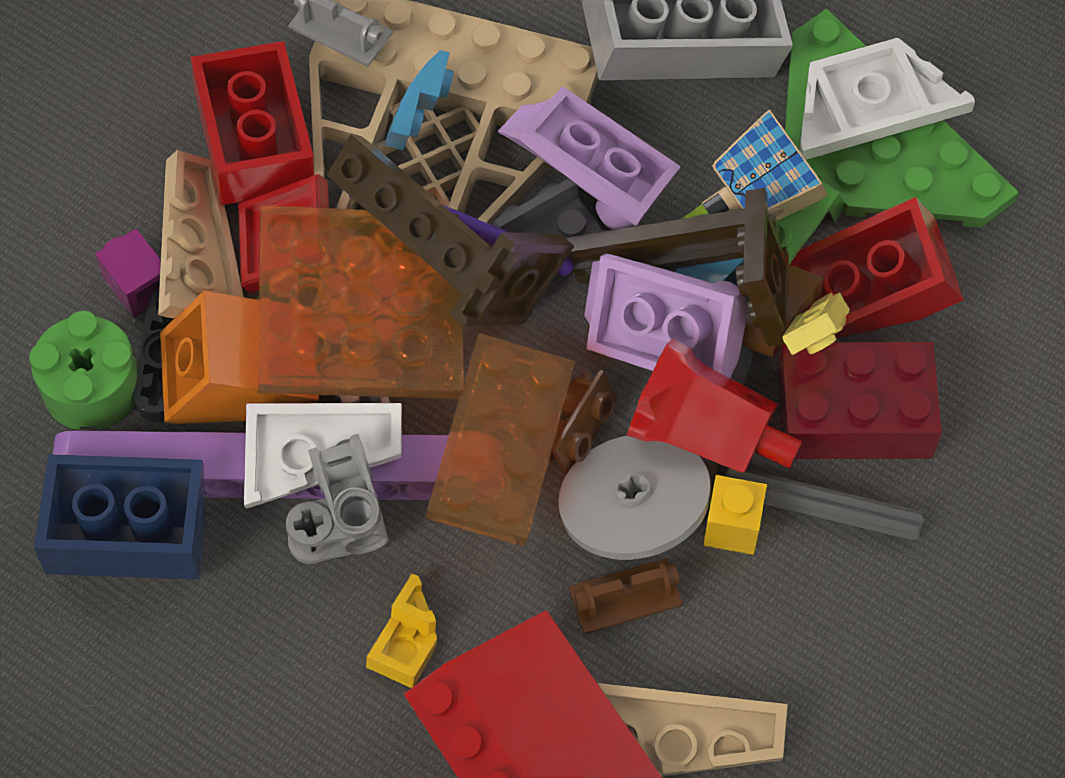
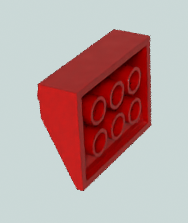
[404,610,663,778]

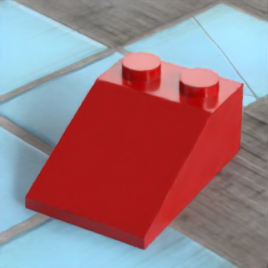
[789,197,964,338]

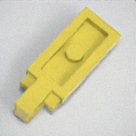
[782,292,850,355]

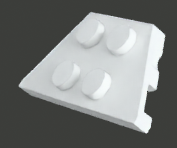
[799,38,975,160]

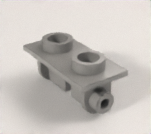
[288,0,393,67]

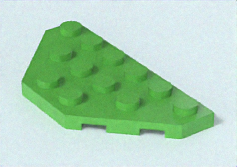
[785,9,1019,228]

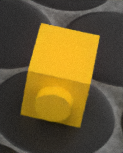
[703,475,767,555]

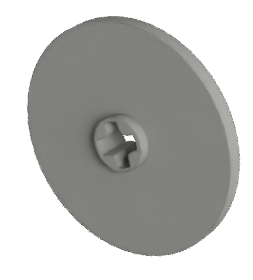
[558,436,712,560]

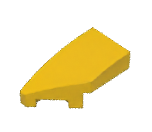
[366,573,437,688]

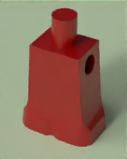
[627,338,802,473]

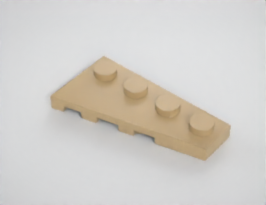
[158,150,244,319]

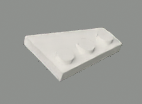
[244,403,402,509]

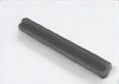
[725,468,923,540]

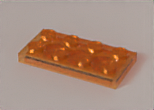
[425,333,575,547]

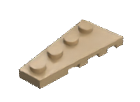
[598,683,788,776]

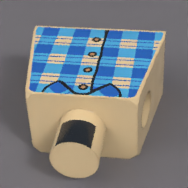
[702,110,828,221]

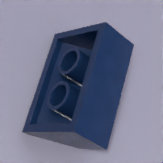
[34,454,205,580]

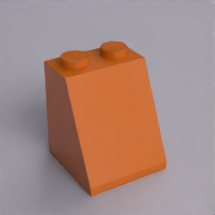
[160,290,321,424]

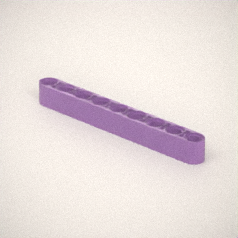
[53,431,503,501]

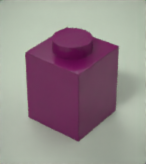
[95,228,161,318]

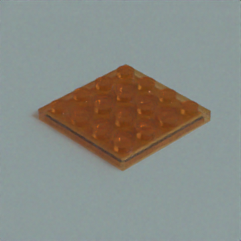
[258,205,464,399]

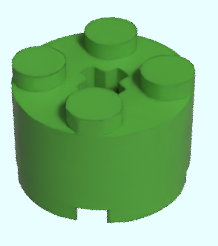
[29,311,138,430]

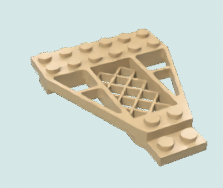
[309,0,598,361]

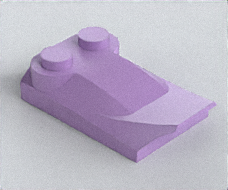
[498,86,681,230]
[584,253,747,378]

